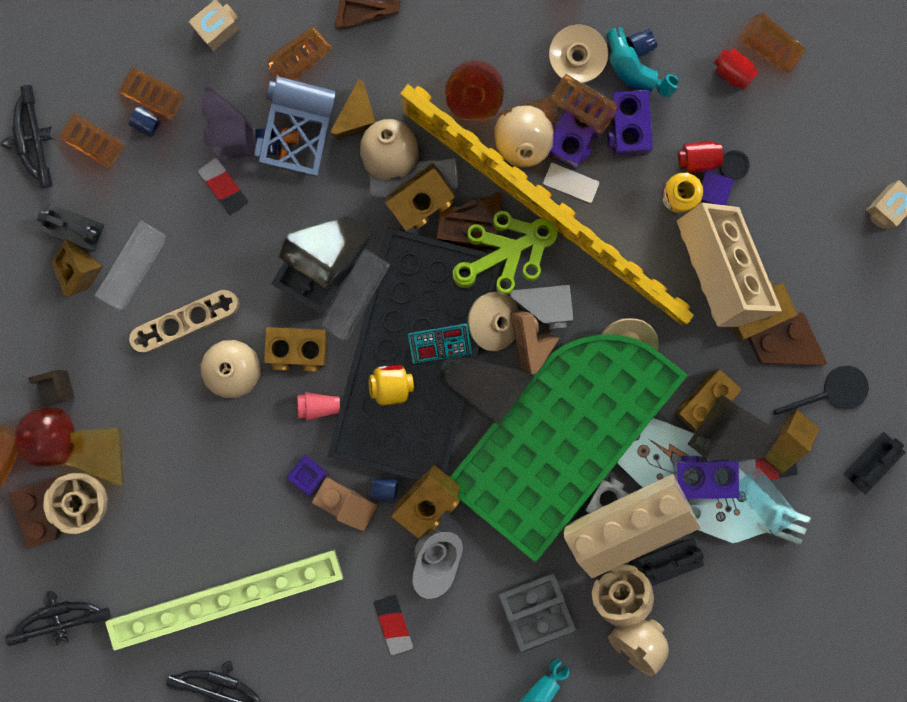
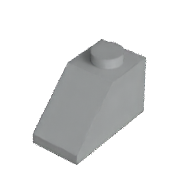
[509,285,573,329]

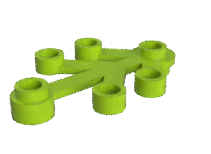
[452,211,557,295]

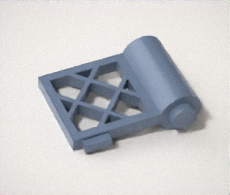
[254,76,335,177]

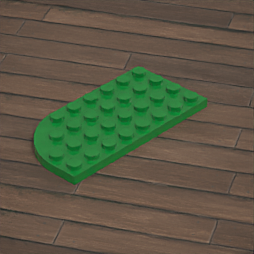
[450,334,688,562]

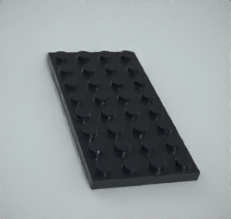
[327,227,501,480]

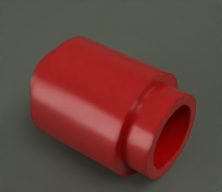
[714,48,759,91]
[678,140,723,173]

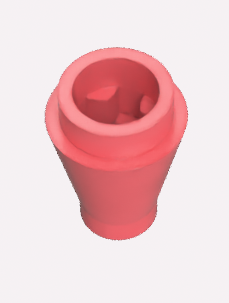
[297,392,340,421]

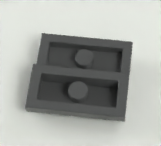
[499,573,576,653]

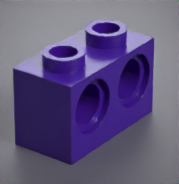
[605,90,653,157]
[547,96,605,170]
[673,455,740,499]

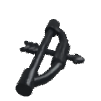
[1,85,54,188]
[5,590,111,646]
[166,661,261,702]

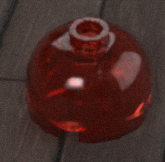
[445,60,505,121]
[14,407,75,467]

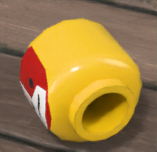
[662,173,703,214]
[368,365,414,405]

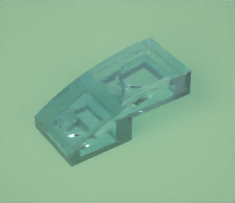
[739,468,799,535]

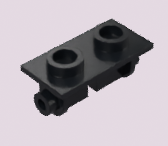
[37,203,105,252]
[843,432,906,495]
[638,538,705,586]

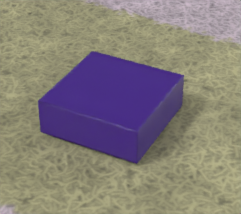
[701,171,734,206]
[286,454,328,496]

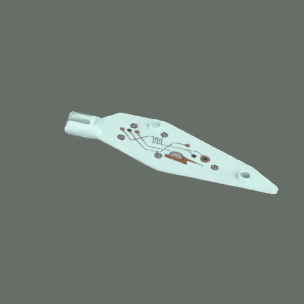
[617,418,811,545]

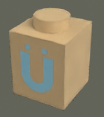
[188,0,240,52]
[865,180,907,230]

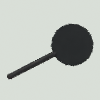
[774,366,869,415]

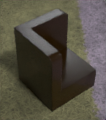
[28,370,75,407]

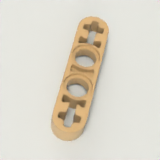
[129,290,240,353]

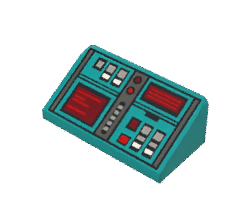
[408,324,472,364]

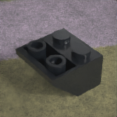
[271,236,356,316]

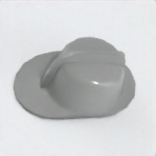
[412,530,463,599]

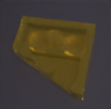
[58,427,124,485]

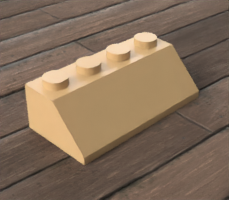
[677,203,782,327]
[564,474,701,578]

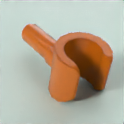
[278,128,299,160]

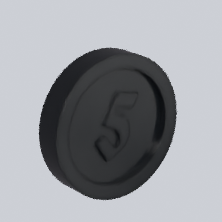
[719,150,750,180]

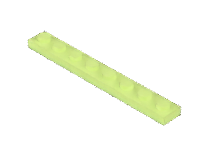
[105,549,344,651]

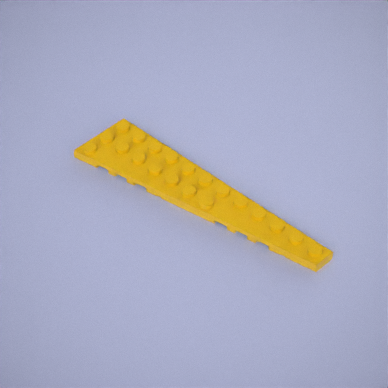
[400,84,694,326]

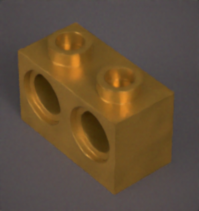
[264,327,329,372]
[674,369,742,434]

